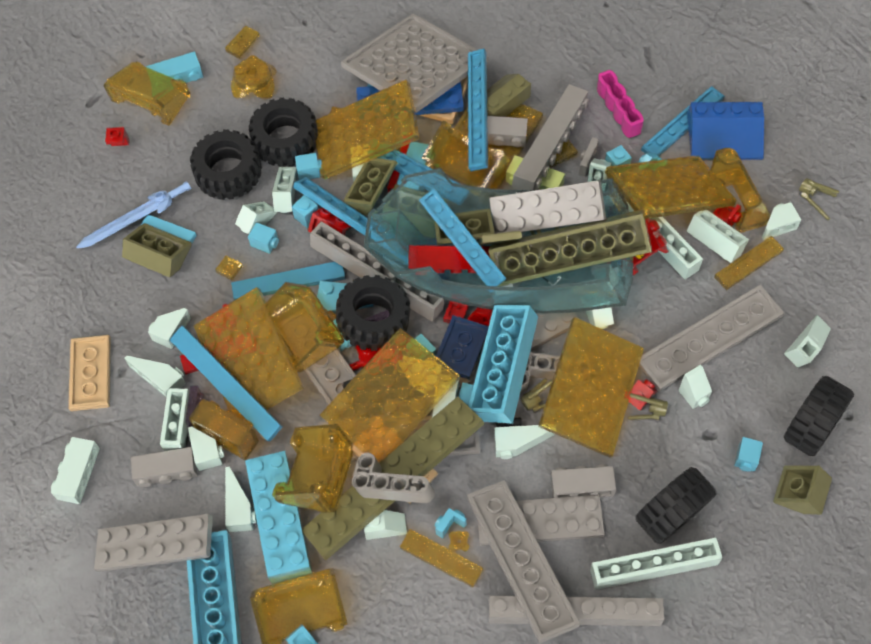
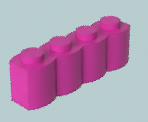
[597,70,643,138]

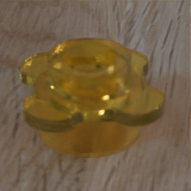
[449,531,469,552]

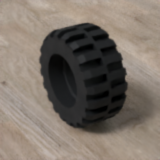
[249,97,319,167]
[190,129,262,200]
[336,275,411,351]
[784,376,854,456]
[635,467,717,544]

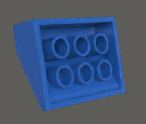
[687,102,764,160]

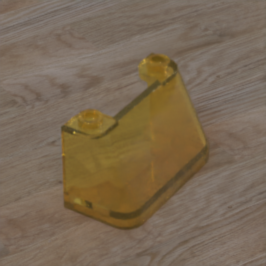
[103,62,191,126]
[421,120,510,195]
[709,148,771,233]
[257,282,344,373]
[272,424,353,513]
[250,568,348,644]

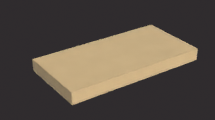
[69,335,111,411]

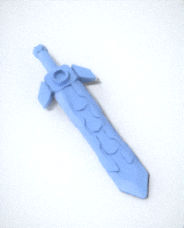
[76,181,191,248]

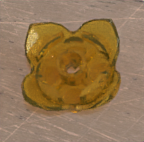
[231,55,276,98]

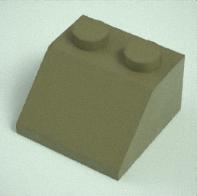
[773,466,832,515]

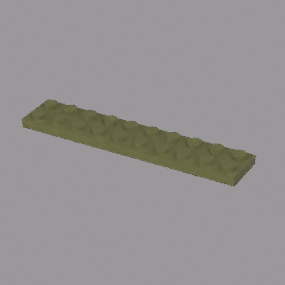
[302,396,484,560]

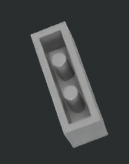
[487,116,528,147]
[131,447,197,487]
[550,464,616,498]

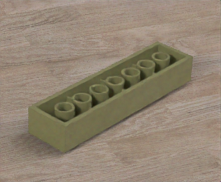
[488,209,652,287]

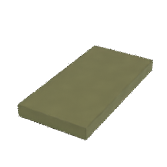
[476,231,522,246]

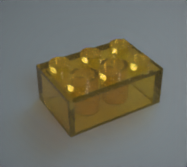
[189,399,259,460]

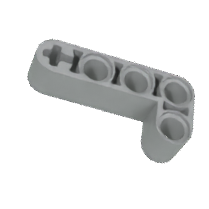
[520,352,591,393]
[352,453,435,503]

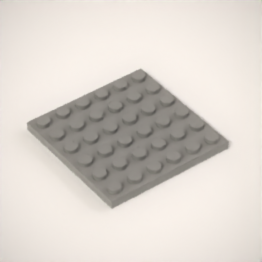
[341,14,488,113]

